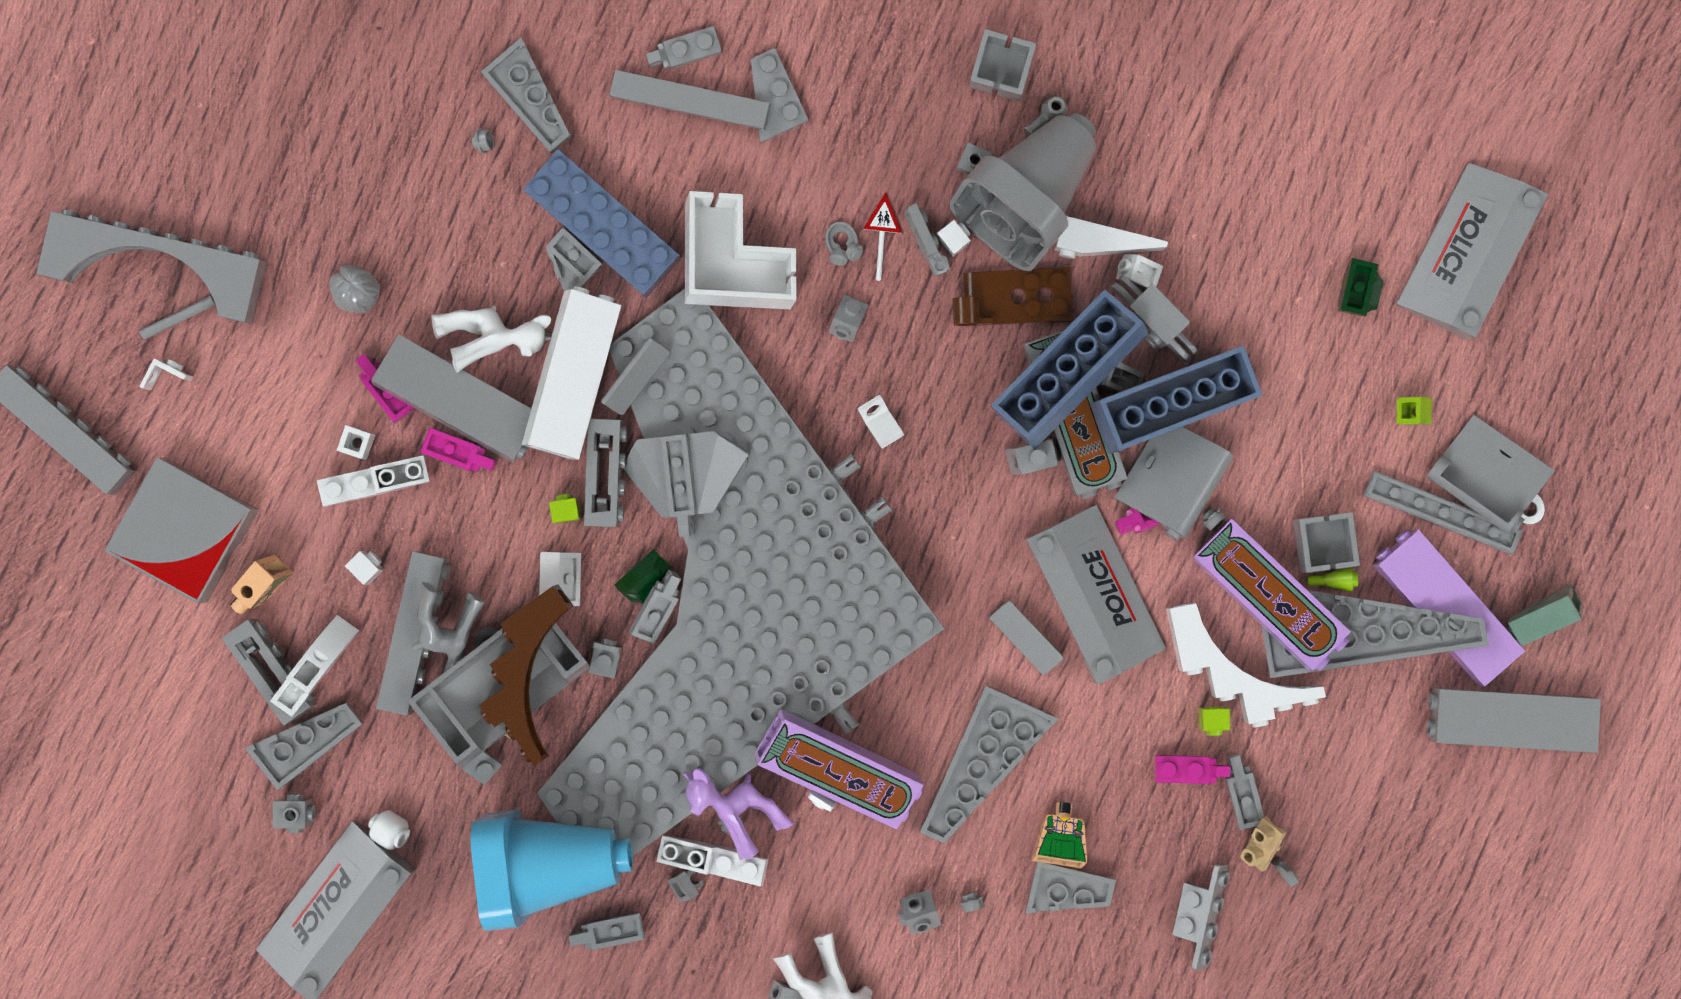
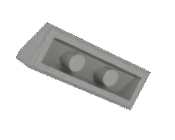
[601,338,670,415]
[989,600,1064,676]

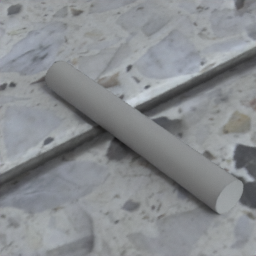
[139,295,216,340]

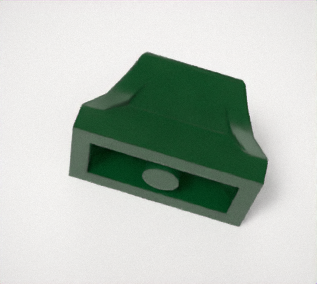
[1338,258,1384,317]
[615,549,671,604]

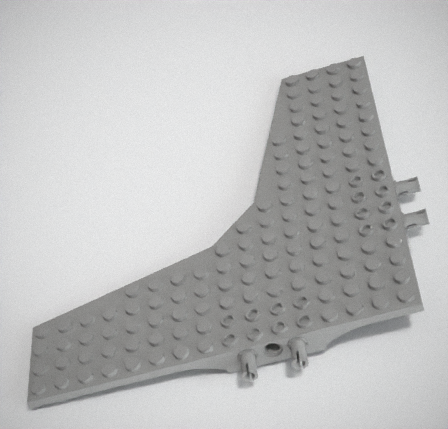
[537,289,945,856]

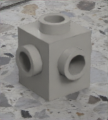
[273,793,316,833]
[898,889,942,935]

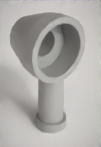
[1024,96,1068,136]

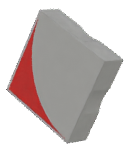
[104,457,259,603]

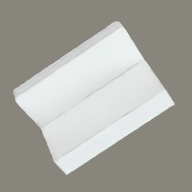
[539,552,581,606]

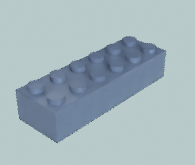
[523,149,681,299]
[991,290,1148,450]
[1090,345,1263,454]

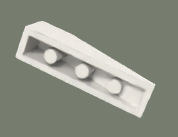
[1054,216,1168,259]

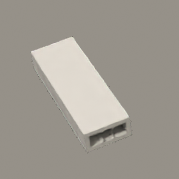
[522,286,621,460]

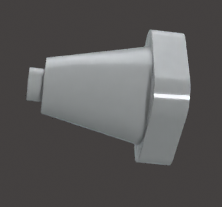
[950,113,1096,271]

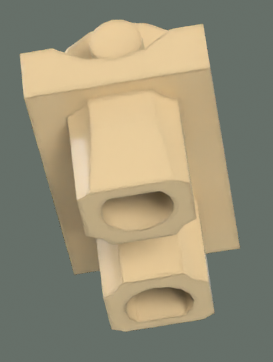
[1240,816,1287,872]

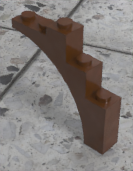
[479,584,574,766]

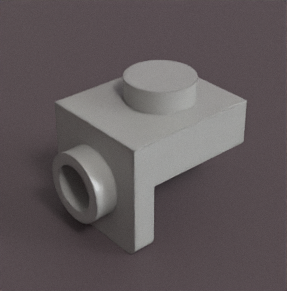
[829,295,868,342]
[462,751,502,785]

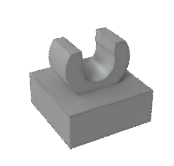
[666,870,703,903]

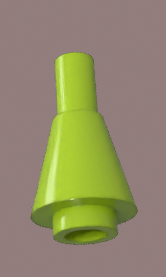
[1307,567,1358,592]

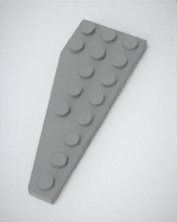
[1261,590,1489,678]

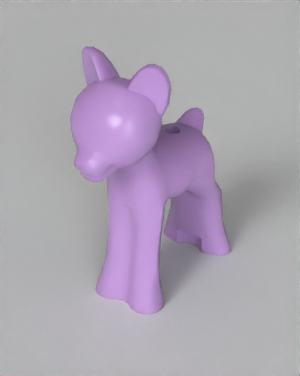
[683,768,795,860]

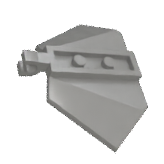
[623,431,750,537]

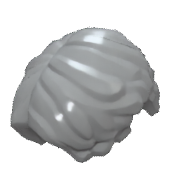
[329,265,380,314]

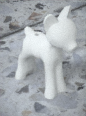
[431,306,552,373]
[772,932,873,999]

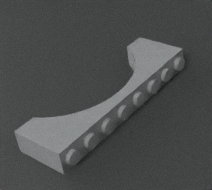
[36,209,266,324]

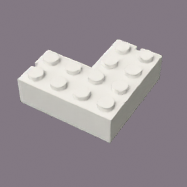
[685,191,796,310]

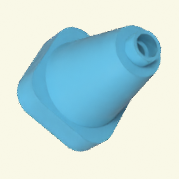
[470,809,633,931]

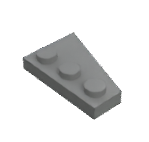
[751,48,809,144]
[1025,862,1116,914]

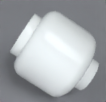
[368,810,410,850]

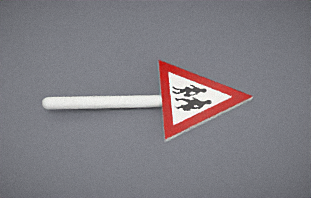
[863,192,902,281]

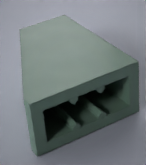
[1507,584,1584,646]

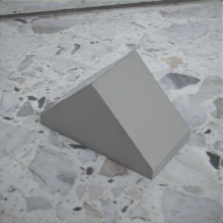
[1097,362,1145,393]

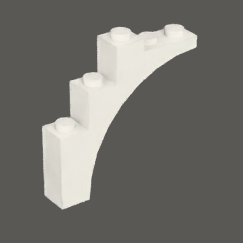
[1166,603,1326,727]

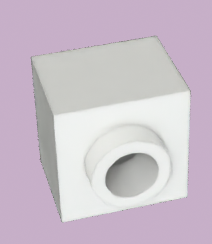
[936,220,971,257]
[337,425,375,460]
[345,551,385,585]

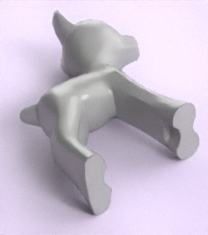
[412,582,485,673]

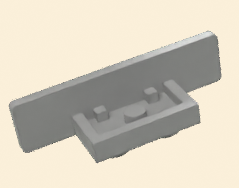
[1172,864,1230,970]

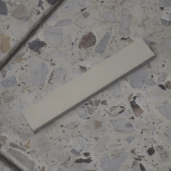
[609,70,770,130]
[1363,471,1523,555]

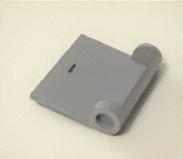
[1426,415,1555,533]
[1115,427,1234,541]

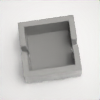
[968,29,1036,101]
[1293,512,1360,573]

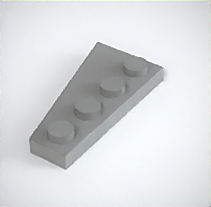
[481,38,571,154]
[245,702,364,790]

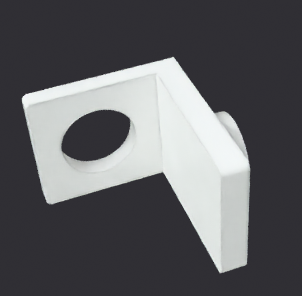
[139,359,193,390]
[858,395,904,449]

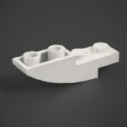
[317,456,430,507]
[270,615,359,717]
[656,835,769,886]

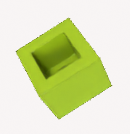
[1397,397,1432,425]
[549,494,582,523]
[1198,707,1230,736]

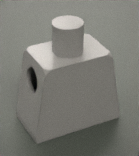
[1005,437,1060,475]

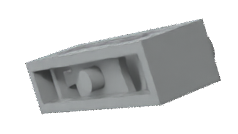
[584,419,627,527]
[222,619,316,726]

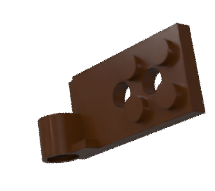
[952,267,1073,326]

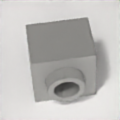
[956,143,992,175]

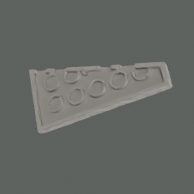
[920,685,1059,843]

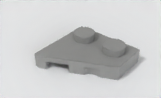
[546,227,604,291]

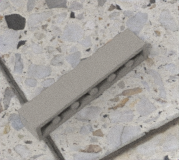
[0,365,136,495]
[376,551,451,716]

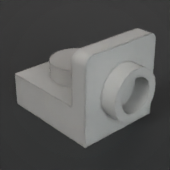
[589,638,622,679]

